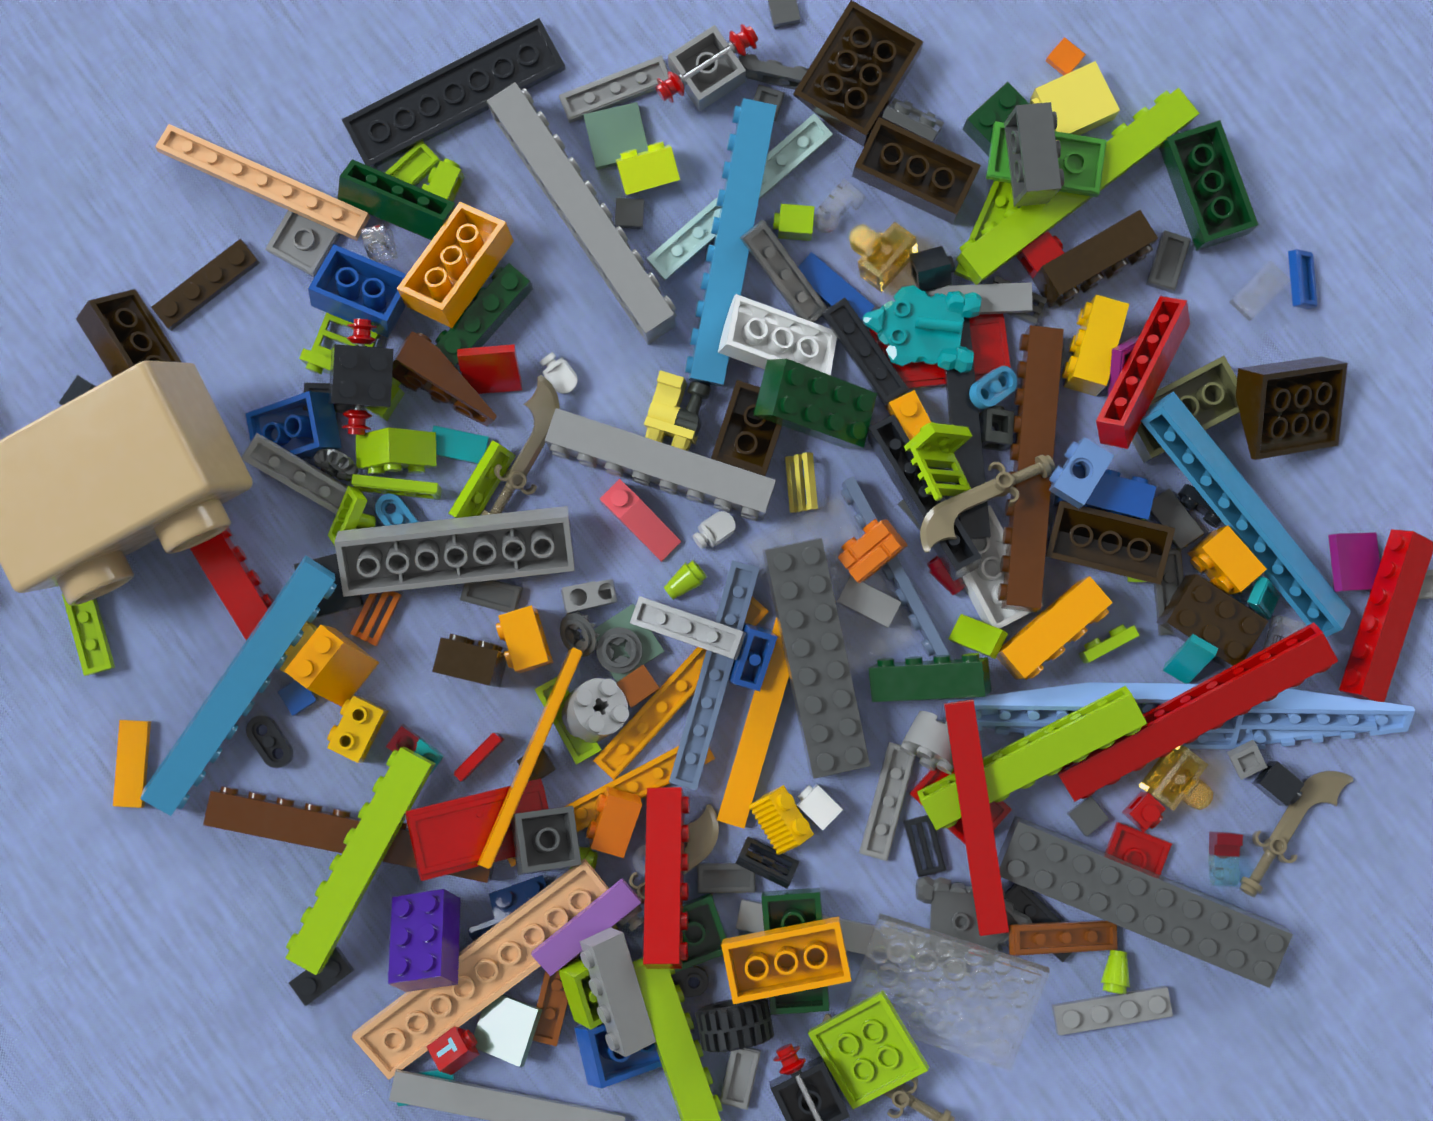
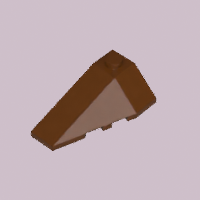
[392,331,497,427]

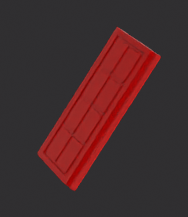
[869,314,1011,389]
[405,778,549,881]

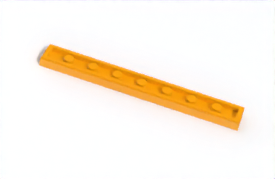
[593,596,769,780]
[717,618,789,828]
[477,647,583,869]
[507,746,715,867]

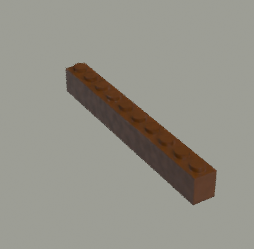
[998,325,1064,612]
[203,786,495,883]

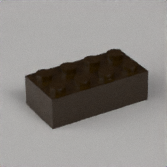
[852,117,981,224]
[1032,210,1158,308]

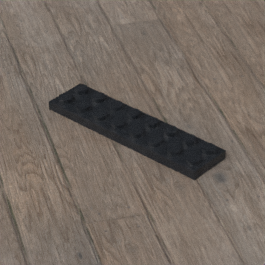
[341,18,566,168]

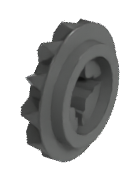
[314,449,359,481]
[560,611,600,657]
[596,627,642,674]

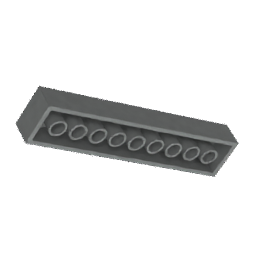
[998,816,1293,988]

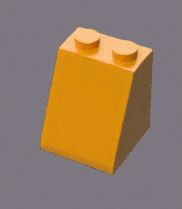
[284,624,380,707]

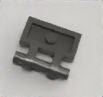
[882,98,944,142]

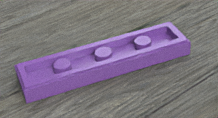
[531,878,641,976]

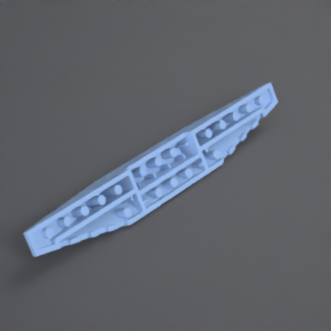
[945,682,1415,750]

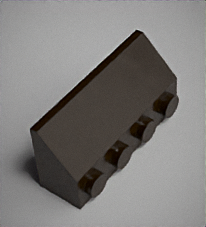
[76,289,181,377]
[1046,501,1175,585]

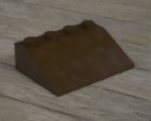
[793,0,923,146]
[1235,356,1348,460]

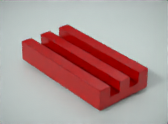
[453,733,505,781]

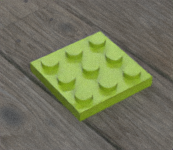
[808,990,929,1110]

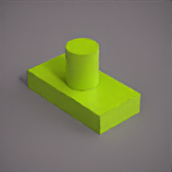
[327,486,376,546]

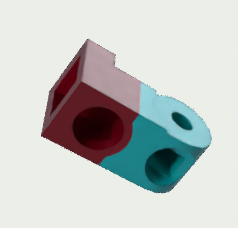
[386,724,444,775]

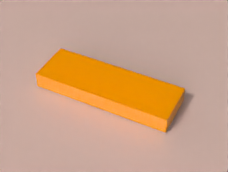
[113,720,151,808]

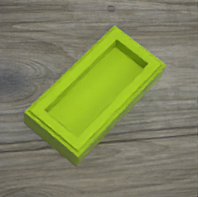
[385,142,440,186]
[948,614,1008,659]

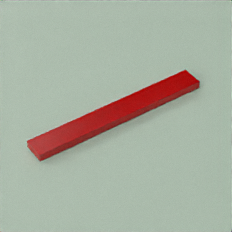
[944,699,1009,936]

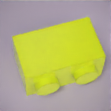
[616,141,680,195]

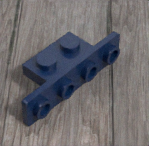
[468,875,548,941]

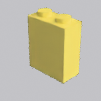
[1030,61,1120,135]

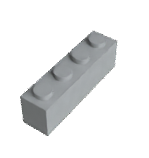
[580,927,656,1057]

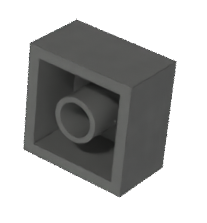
[511,806,581,875]

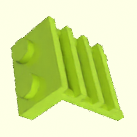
[299,312,380,375]
[904,422,972,501]

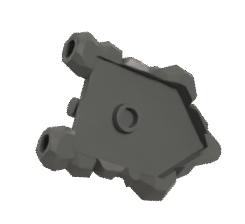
[913,876,1032,966]

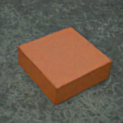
[1045,37,1086,76]

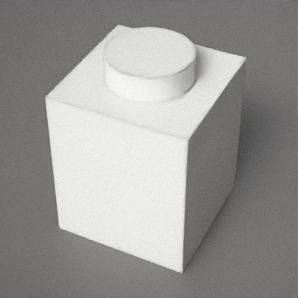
[797,784,843,830]

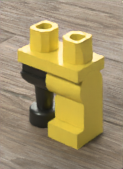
[644,370,711,451]

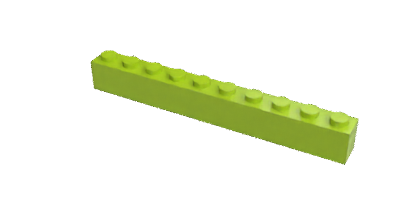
[956,87,1200,285]

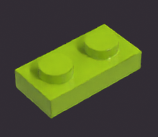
[1078,624,1140,663]

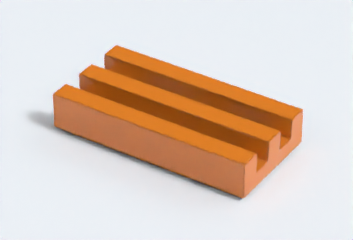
[350,591,402,646]

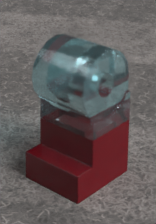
[1208,831,1243,887]

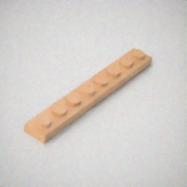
[155,124,370,241]

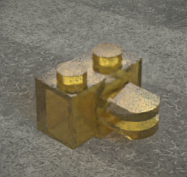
[849,221,918,293]
[1139,745,1213,811]

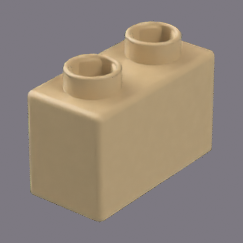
[0,361,253,606]

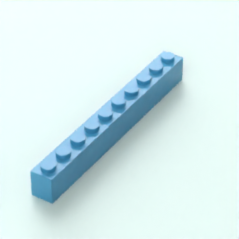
[685,98,777,387]
[1141,391,1351,637]
[140,555,337,816]

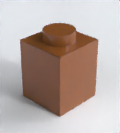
[616,664,660,708]

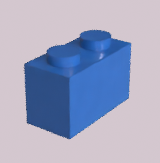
[729,623,778,691]

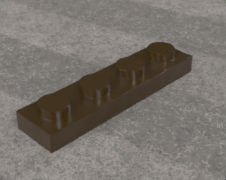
[151,239,260,331]

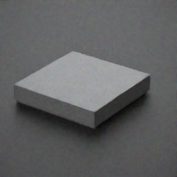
[265,210,341,277]

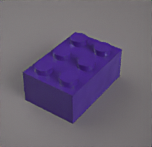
[388,889,461,992]

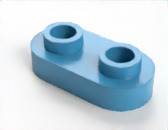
[969,366,1017,409]
[375,494,419,526]

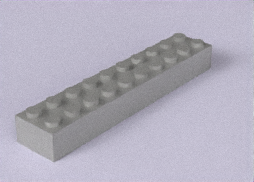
[487,82,677,345]

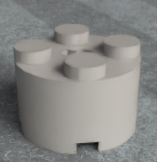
[562,678,629,743]
[900,711,954,774]

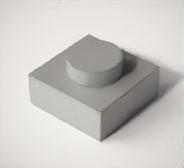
[1227,740,1267,780]

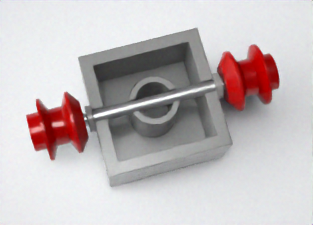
[655,24,758,112]

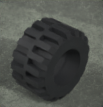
[695,998,774,1052]

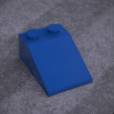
[245,391,342,468]
[574,1023,662,1089]

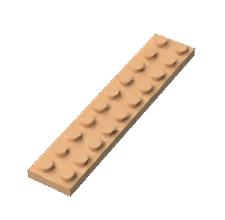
[352,858,609,1080]

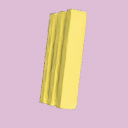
[785,452,818,513]

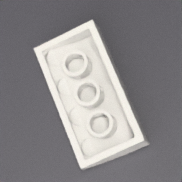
[718,294,837,375]
[962,505,1043,629]

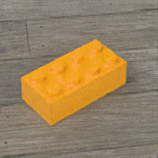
[397,202,514,328]
[996,576,1113,680]
[721,916,851,1004]

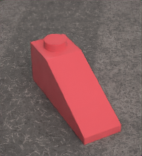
[600,479,681,562]

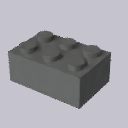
[1004,102,1064,207]

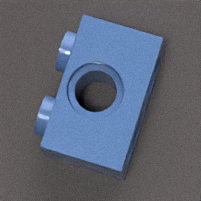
[1049,437,1114,509]

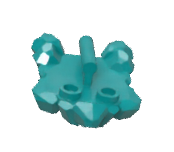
[862,285,981,373]

